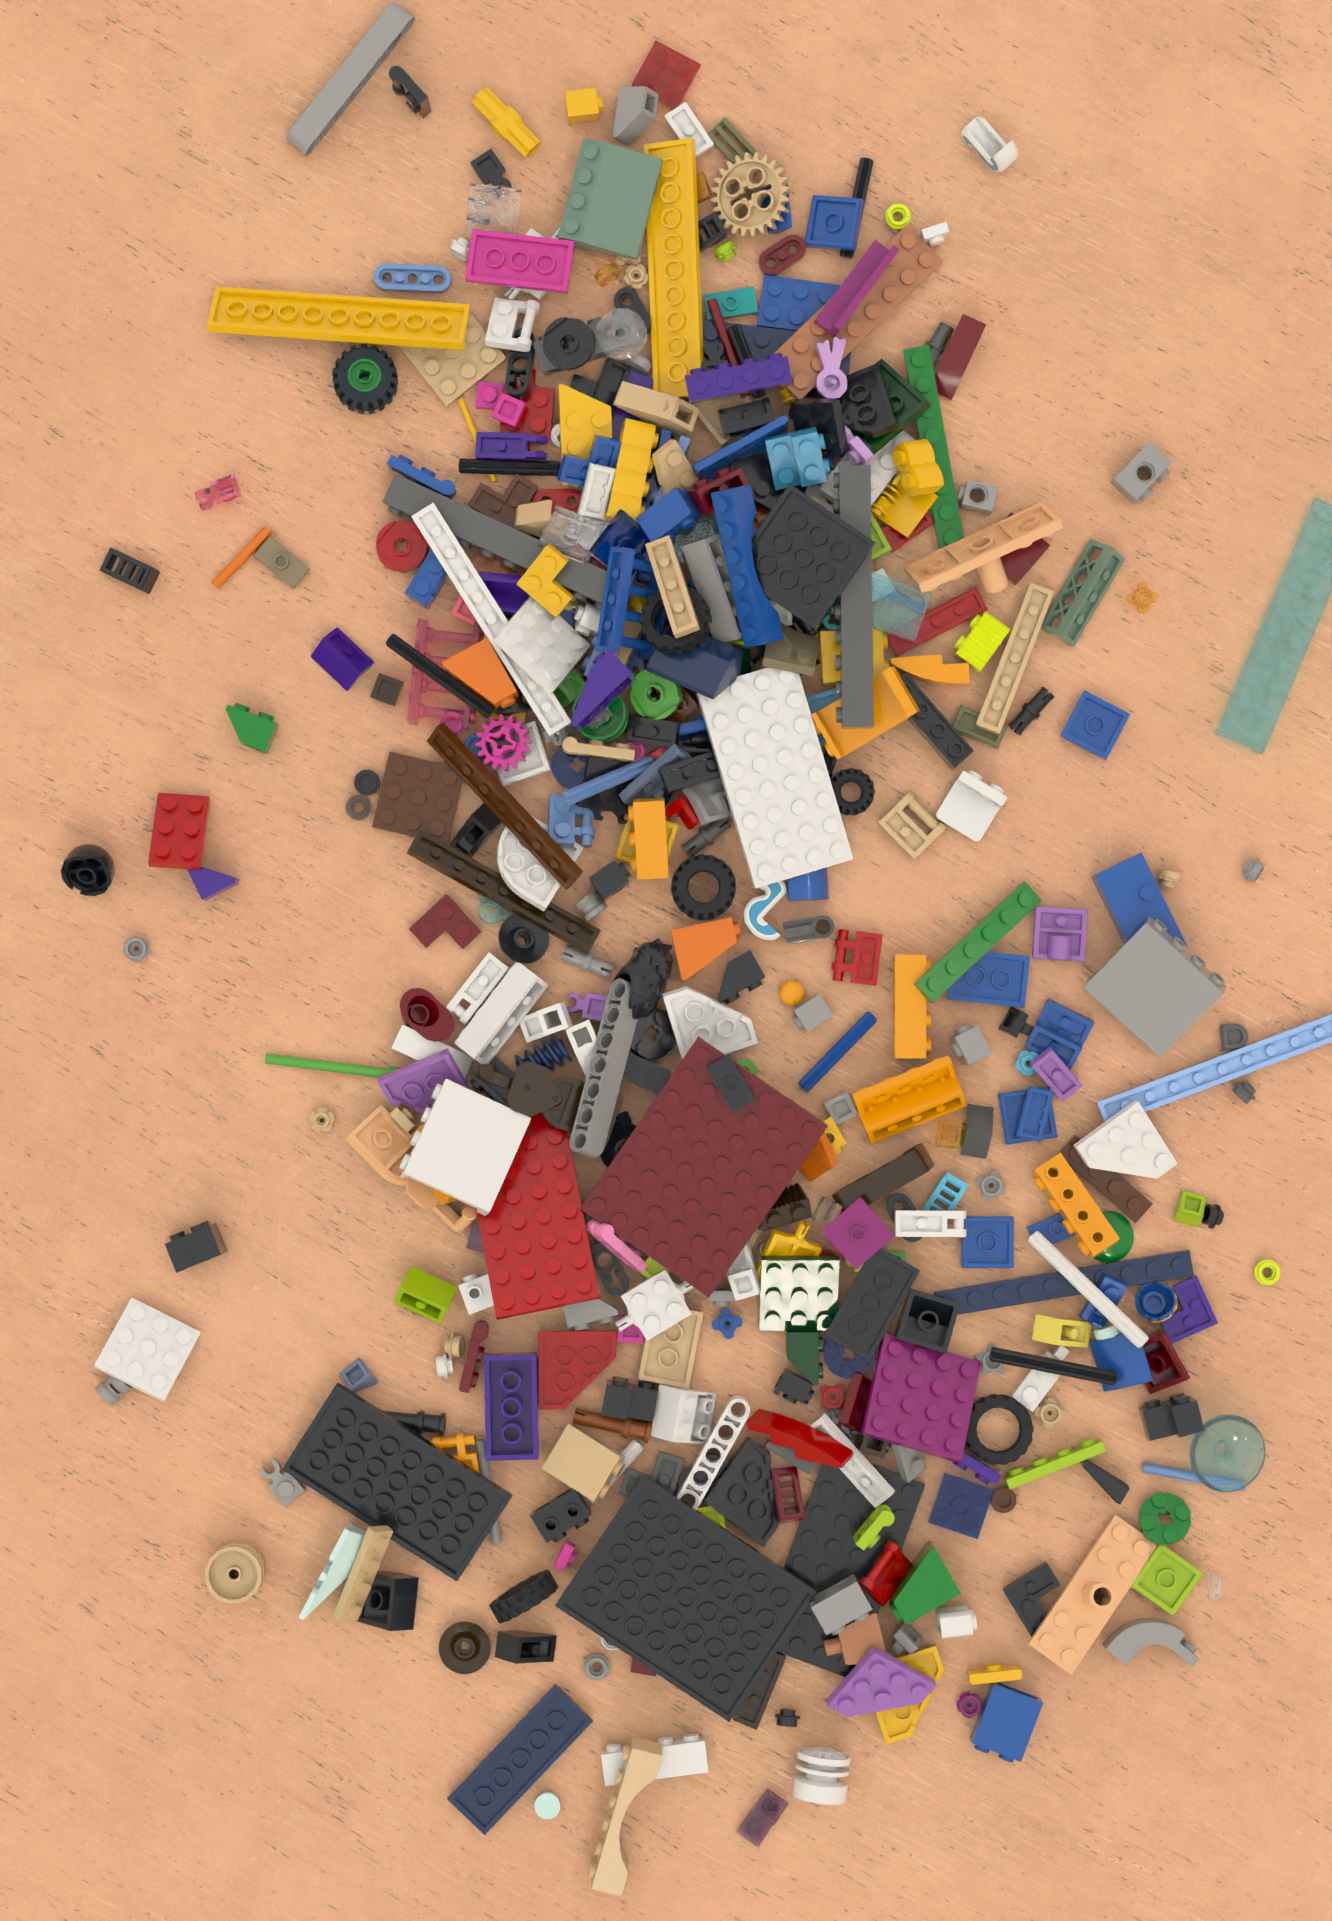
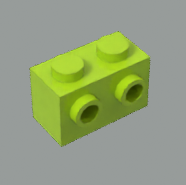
[394,1266,458,1324]

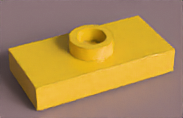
[967,1663,1022,1685]

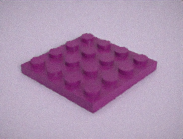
[861,1333,981,1463]

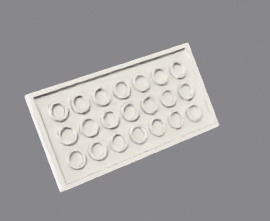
[696,667,853,889]

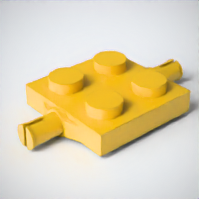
[756,1221,822,1279]

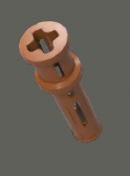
[573,1407,652,1444]

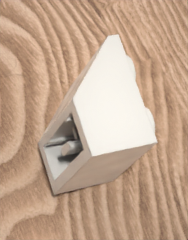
[650,1384,717,1444]

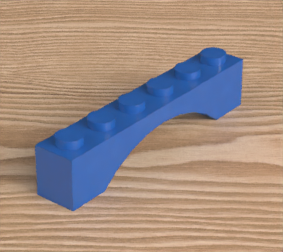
[711,484,784,648]

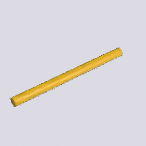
[457,398,497,483]

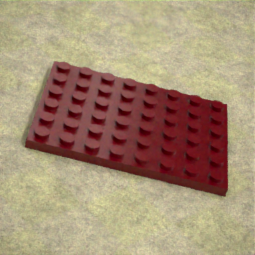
[580,1036,828,1297]

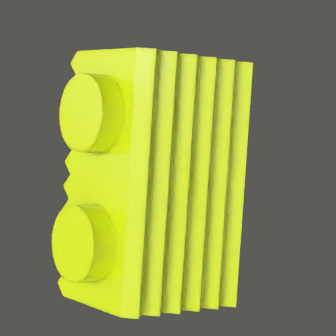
[954,611,1011,673]

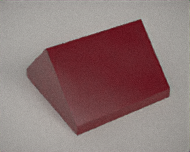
[1143,1329,1190,1394]

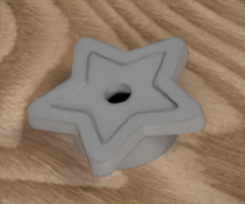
[975,1343,1004,1376]

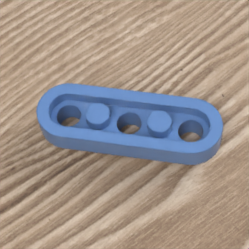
[374,263,451,293]

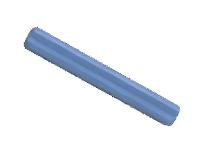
[561,756,654,806]

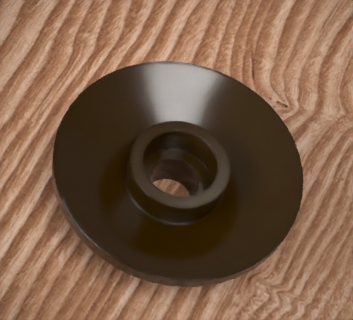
[439,1621,491,1674]

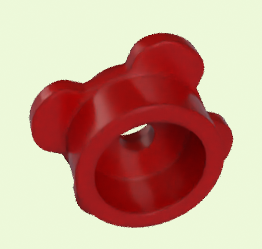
[820,1384,845,1410]

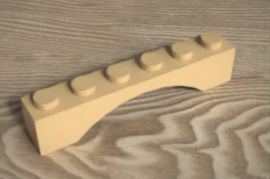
[587,1737,663,1896]

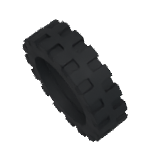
[640,587,712,656]
[965,1394,1034,1465]
[489,1570,559,1624]

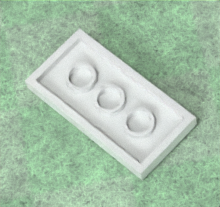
[818,431,915,506]

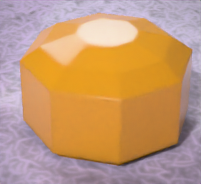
[779,981,805,1006]

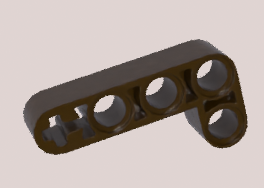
[832,1143,935,1213]

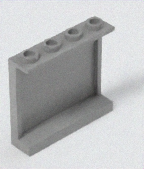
[1083,916,1227,1057]

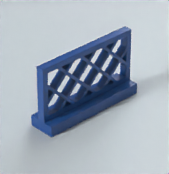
[691,415,789,480]

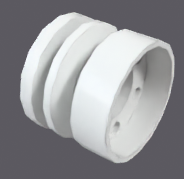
[792,1747,851,1805]

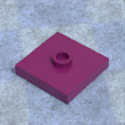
[821,1196,895,1270]

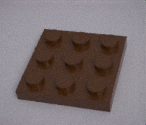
[372,752,463,845]

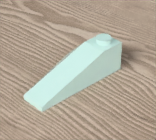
[299,1521,367,1620]

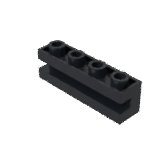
[901,673,974,770]

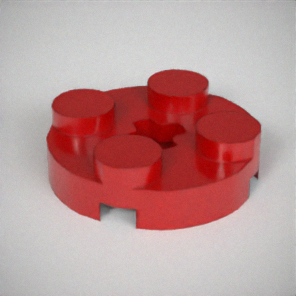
[376,521,428,573]

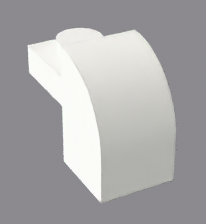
[520,1002,573,1043]

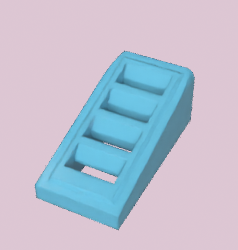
[922,1171,969,1211]

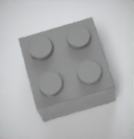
[810,1574,872,1635]

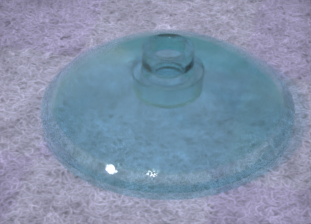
[1190,1414,1265,1492]

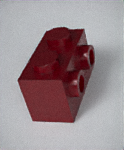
[687,466,748,515]

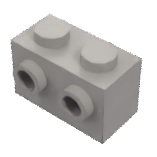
[949,1023,992,1065]

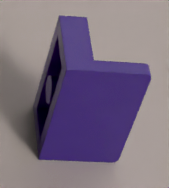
[477,571,530,616]
[311,627,374,691]

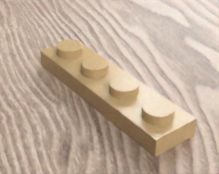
[645,535,700,639]
[333,1526,393,1622]

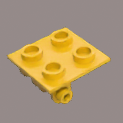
[871,471,938,538]

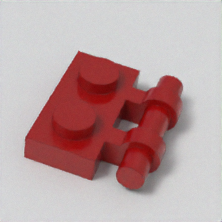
[831,929,883,986]

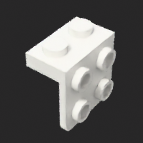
[936,770,1008,842]

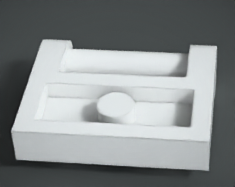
[485,297,540,352]

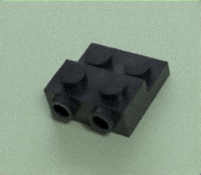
[789,397,849,453]

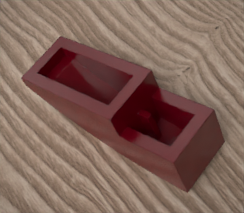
[935,314,986,400]

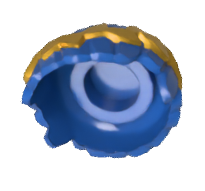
[1135,1282,1178,1323]

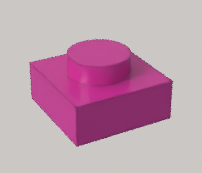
[475,381,504,410]
[491,393,526,428]
[617,1315,644,1343]
[554,1540,577,1571]

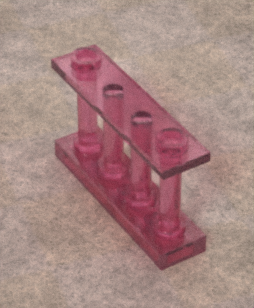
[407,618,484,731]

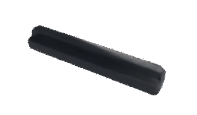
[728,324,766,399]

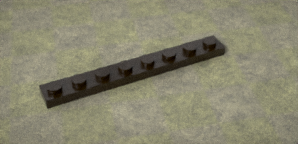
[407,829,601,954]

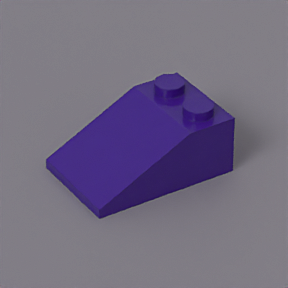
[570,650,636,732]

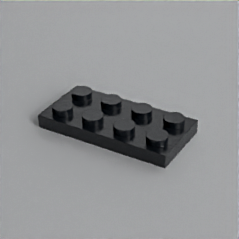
[823,1248,920,1362]

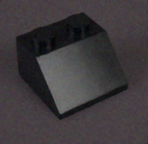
[894,1288,961,1354]
[357,1570,419,1631]

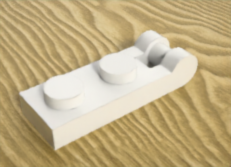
[446,952,509,1025]
[894,1210,966,1237]

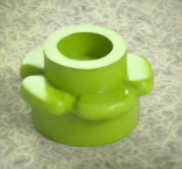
[713,240,738,262]

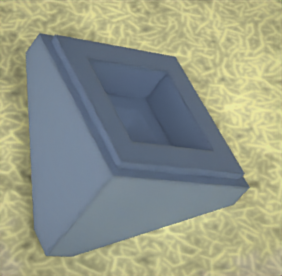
[339,1358,378,1393]

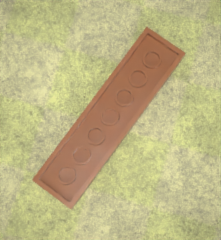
[774,224,943,400]

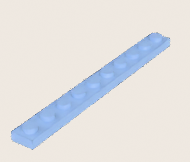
[1096,1014,1332,1122]

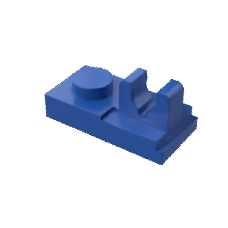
[1079,1273,1128,1329]

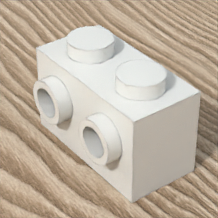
[458,1269,494,1315]

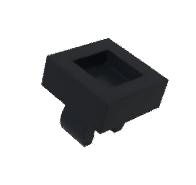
[998,1007,1034,1038]

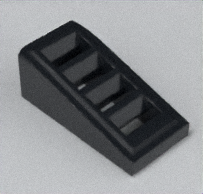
[698,212,727,253]
[99,547,160,594]
[1080,1459,1130,1505]

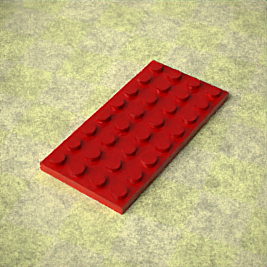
[476,1103,600,1320]

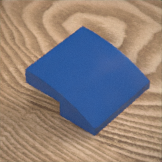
[1024,998,1094,1070]
[1089,1334,1153,1392]

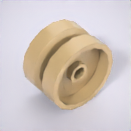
[205,1542,265,1604]

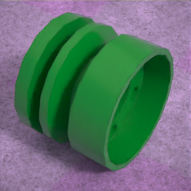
[572,692,630,744]

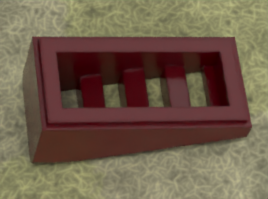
[770,1466,806,1524]

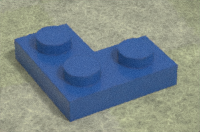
[557,434,622,486]

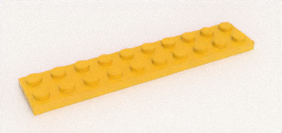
[643,138,704,399]
[207,286,471,350]

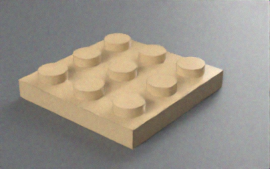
[398,298,507,408]

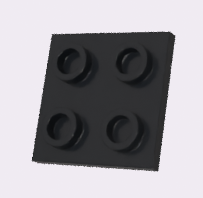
[578,756,634,825]

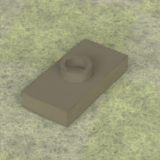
[254,536,310,589]

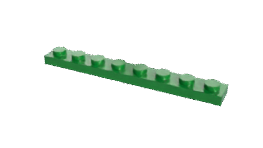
[903,345,964,549]

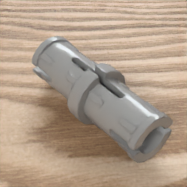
[560,945,614,979]

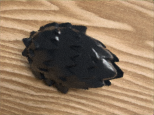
[612,938,673,1019]

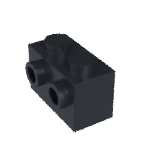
[530,1488,591,1543]

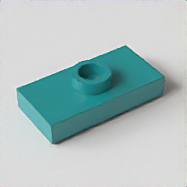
[703,286,758,321]

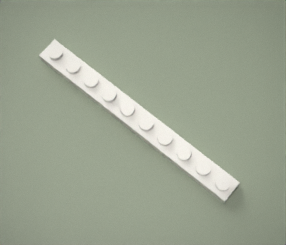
[411,503,571,737]

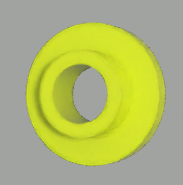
[885,204,911,230]
[1254,1259,1280,1285]

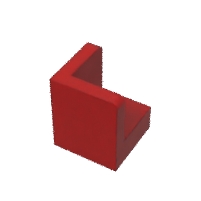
[665,795,700,830]

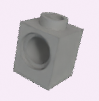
[957,479,998,516]
[792,994,834,1032]

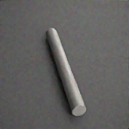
[475,1439,502,1544]

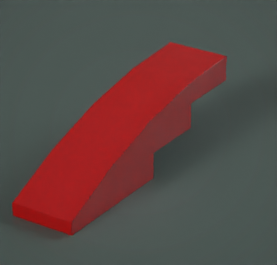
[747,1409,853,1468]

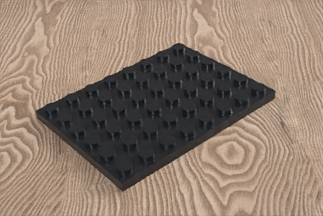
[555,1474,817,1722]

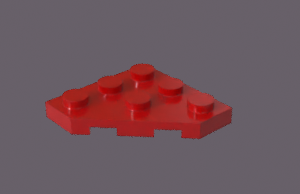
[538,1330,616,1410]

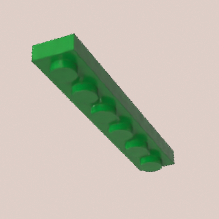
[914,882,1042,1003]

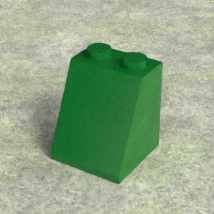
[889,1540,961,1625]

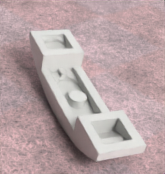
[728,1241,761,1301]

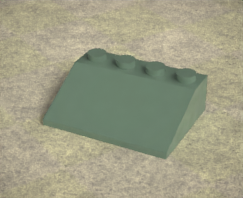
[558,138,663,260]

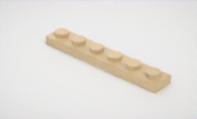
[975,582,1054,735]

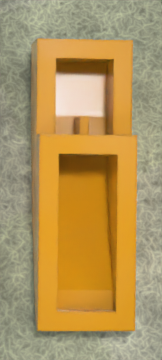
[889,654,970,686]

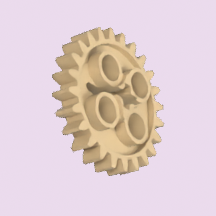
[710,152,793,238]

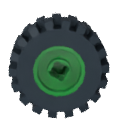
[332,344,398,414]

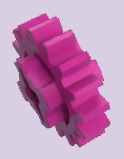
[475,714,533,772]

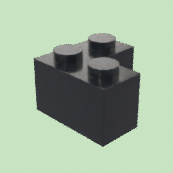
[165,1221,228,1273]
[601,1376,658,1422]
[1139,1393,1205,1441]

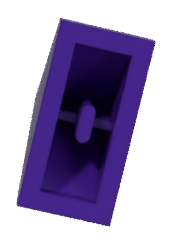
[187,867,240,901]

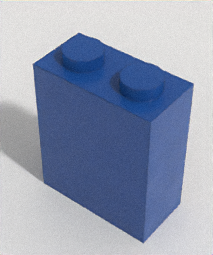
[970,1682,1043,1763]

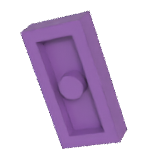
[1030,1047,1083,1102]

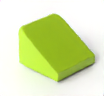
[1174,1190,1206,1227]

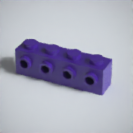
[685,353,793,404]

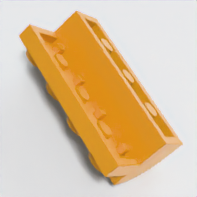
[852,1055,967,1144]

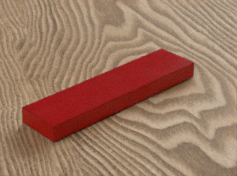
[885,587,988,657]

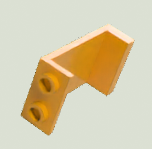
[811,666,920,760]

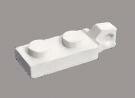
[1011,1345,1069,1412]

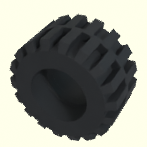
[671,854,736,920]

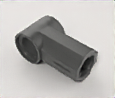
[783,915,835,945]

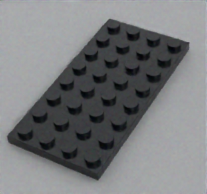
[282,1382,513,1581]
[777,1463,925,1677]

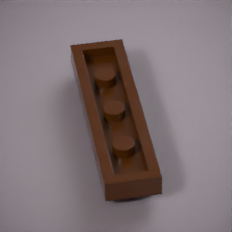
[1058,1135,1152,1223]

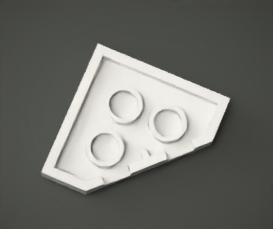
[662,986,758,1059]
[1073,1100,1178,1179]

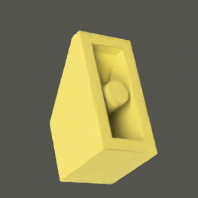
[1032,1314,1091,1348]

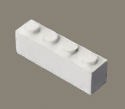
[454,962,549,1065]
[601,1733,709,1786]

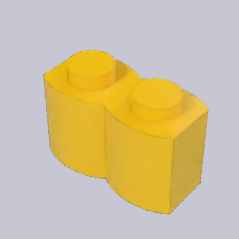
[892,439,944,497]

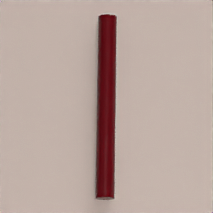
[707,298,751,399]

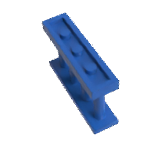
[595,546,666,659]

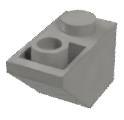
[612,86,659,145]
[563,1298,619,1331]

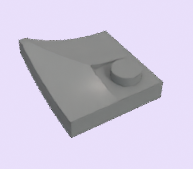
[682,778,733,826]

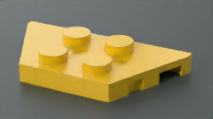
[557,384,612,485]

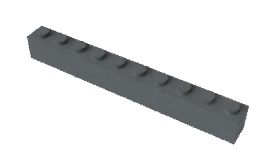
[833,465,874,729]
[383,474,607,610]

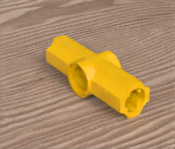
[471,87,541,159]

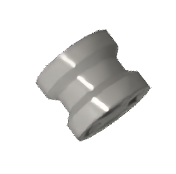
[575,890,608,922]

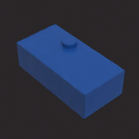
[1091,852,1187,946]

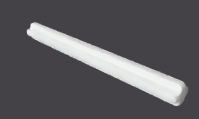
[1028,1231,1149,1348]

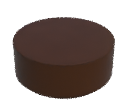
[990,1486,1016,1513]

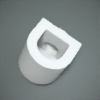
[573,602,601,636]

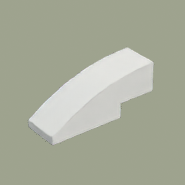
[391,1025,474,1078]

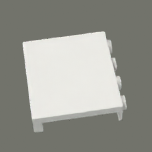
[399,1079,531,1216]

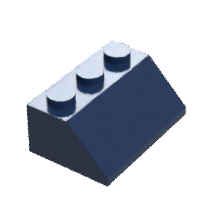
[646,628,743,699]

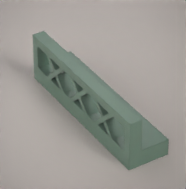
[1040,539,1125,647]

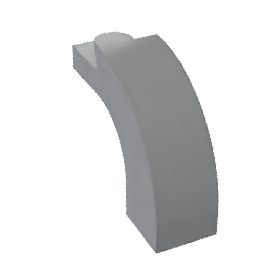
[1103,1618,1199,1667]

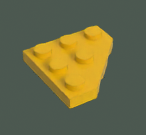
[876,1644,944,1744]

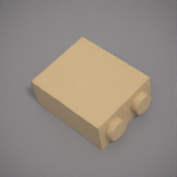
[541,1424,625,1502]

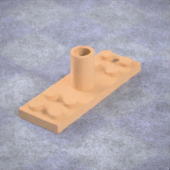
[903,502,1063,593]
[1027,1515,1158,1675]

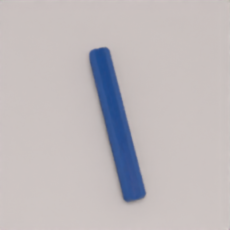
[798,1012,877,1092]

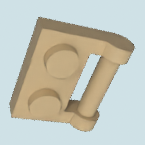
[878,791,947,860]

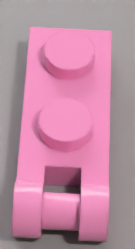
[586,1219,648,1272]

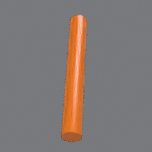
[211,526,272,589]

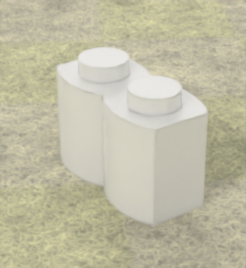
[935,1605,977,1639]

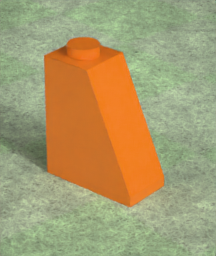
[441,638,519,708]
[671,917,741,981]

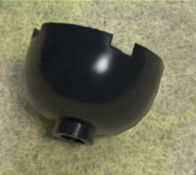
[61,844,115,896]

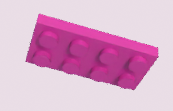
[465,229,575,294]

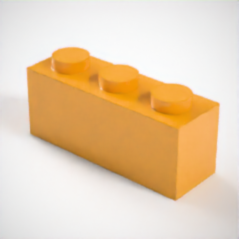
[628,797,668,880]

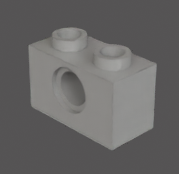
[1111,442,1172,504]

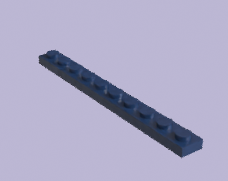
[934,1250,1194,1315]

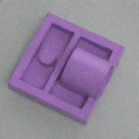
[1032,907,1088,962]

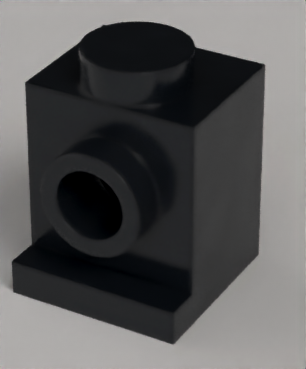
[773,1368,815,1404]

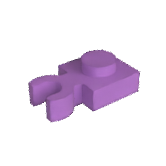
[567,992,607,1022]

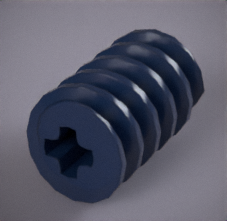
[515,1034,573,1072]

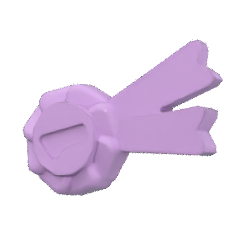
[815,337,847,399]

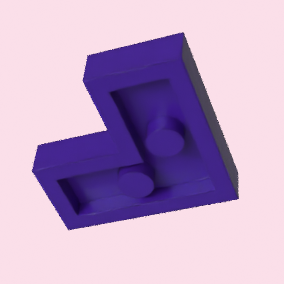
[1160,1275,1218,1344]

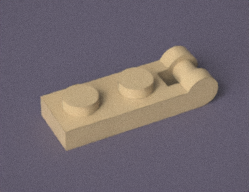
[562,737,635,762]

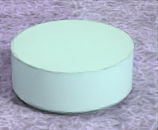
[1093,1324,1121,1340]
[534,1791,561,1819]

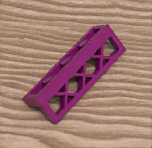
[814,240,900,337]

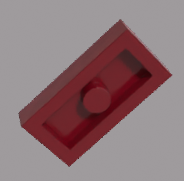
[839,1373,872,1432]

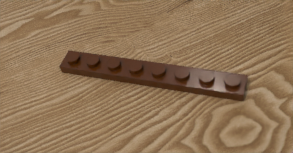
[427,722,583,890]

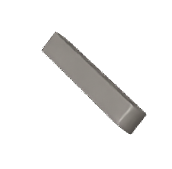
[286,1,415,156]
[570,978,638,1158]

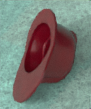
[400,988,455,1042]

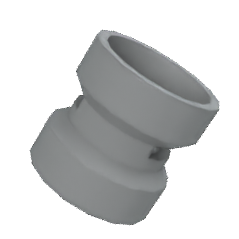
[95,1375,132,1406]

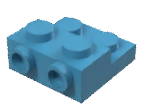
[764,427,831,490]

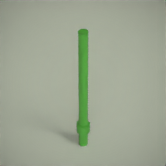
[265,1054,400,1078]

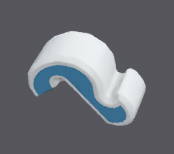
[961,116,1019,172]
[743,880,786,941]

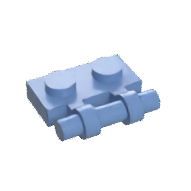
[548,793,595,848]

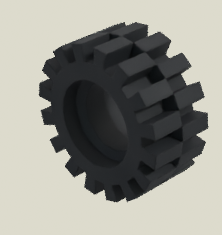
[831,768,875,816]

